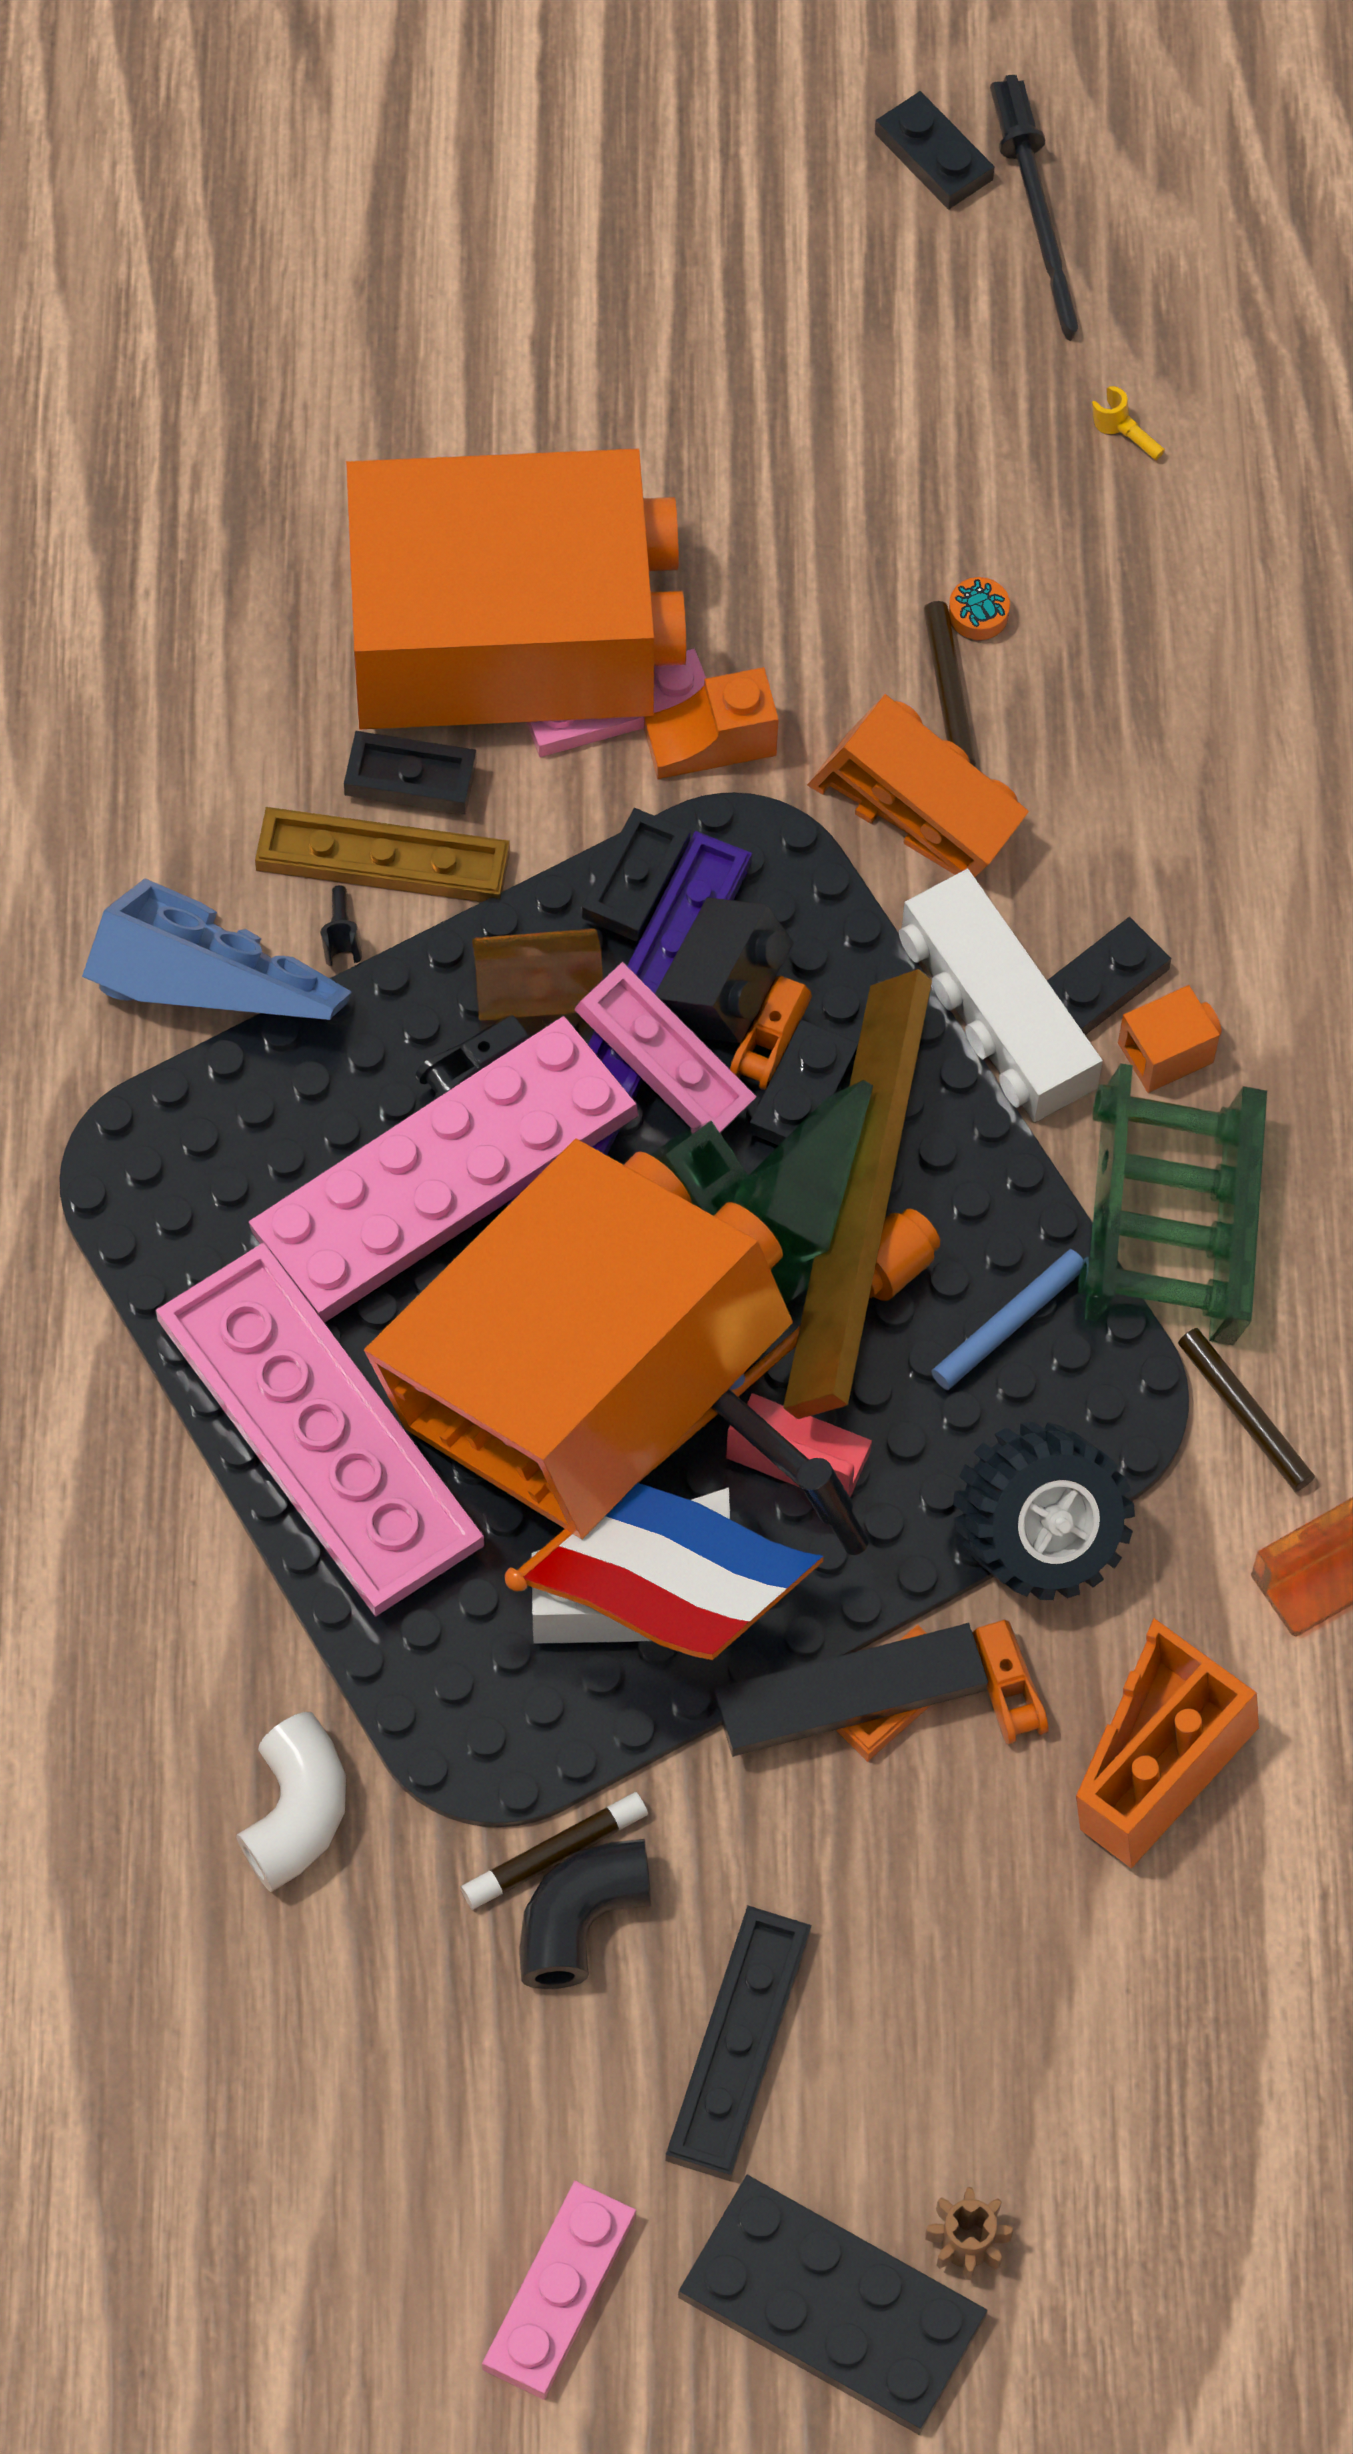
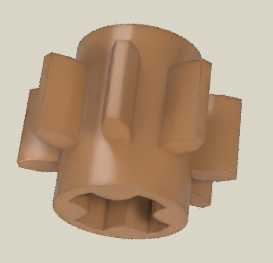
[925,2187,1013,2280]

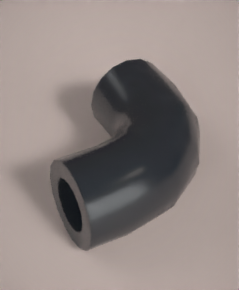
[519,1839,651,1989]

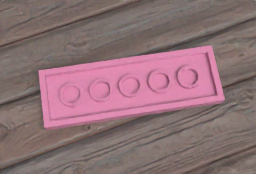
[249,1016,638,1323]
[156,1242,484,1617]

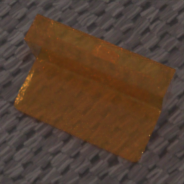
[472,929,603,1021]
[1251,1497,1353,1636]

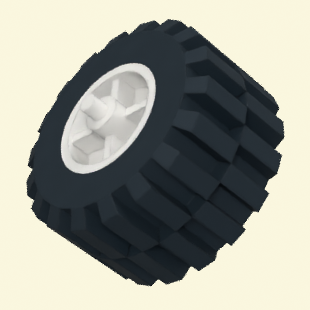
[953,1421,1135,1601]

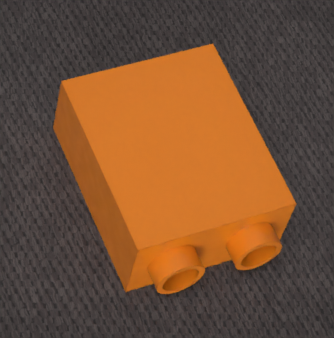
[346,448,686,730]
[364,1138,793,1539]

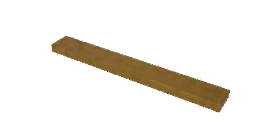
[783,969,932,1419]

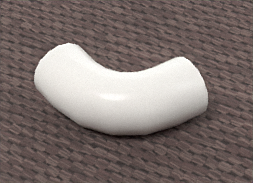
[236,1712,346,1892]

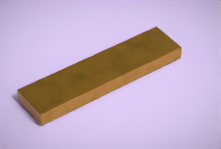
[255,807,510,902]

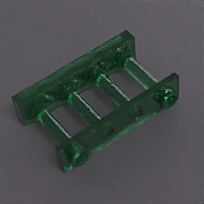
[1078,1063,1267,1345]

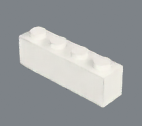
[899,868,1103,1123]

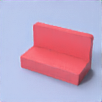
[726,1393,872,1497]

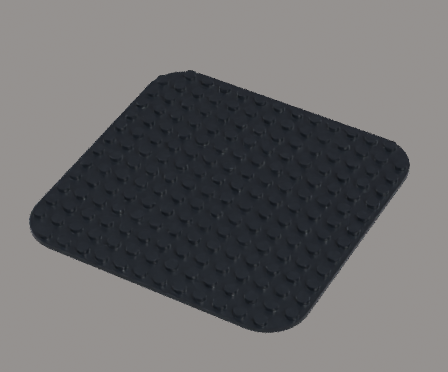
[59,792,1189,1827]

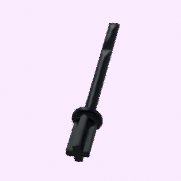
[990,75,1078,341]

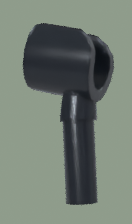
[320,885,362,966]

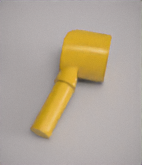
[1092,386,1165,461]

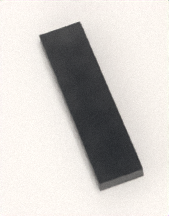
[714,1623,988,1757]
[665,1905,812,2181]

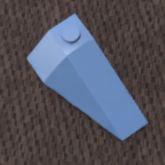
[82,879,352,1020]

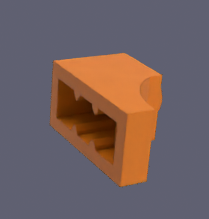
[644,667,779,779]

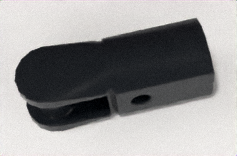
[415,1014,530,1100]

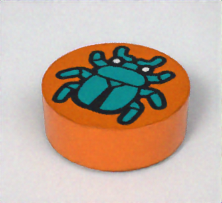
[949,577,1010,640]

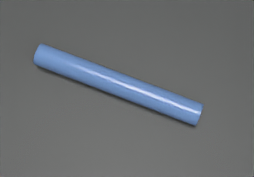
[931,1249,1087,1390]

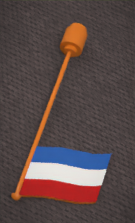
[505,1209,940,1660]

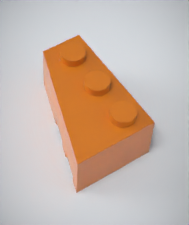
[807,694,1029,878]
[1076,1618,1259,1869]

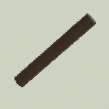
[924,601,976,766]
[1178,1328,1315,1492]

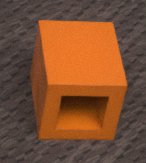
[1118,985,1222,1093]

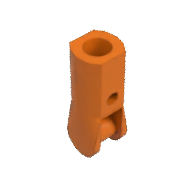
[730,975,812,1091]
[972,1620,1049,1745]

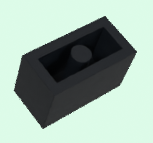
[655,897,794,1043]

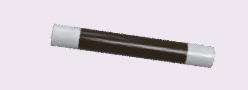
[460,1792,648,1910]

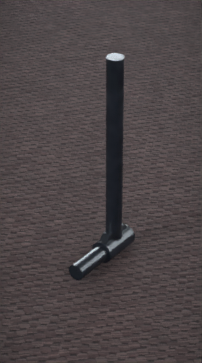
[711,1389,869,1555]

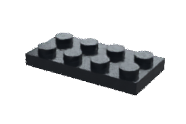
[678,2174,988,2435]

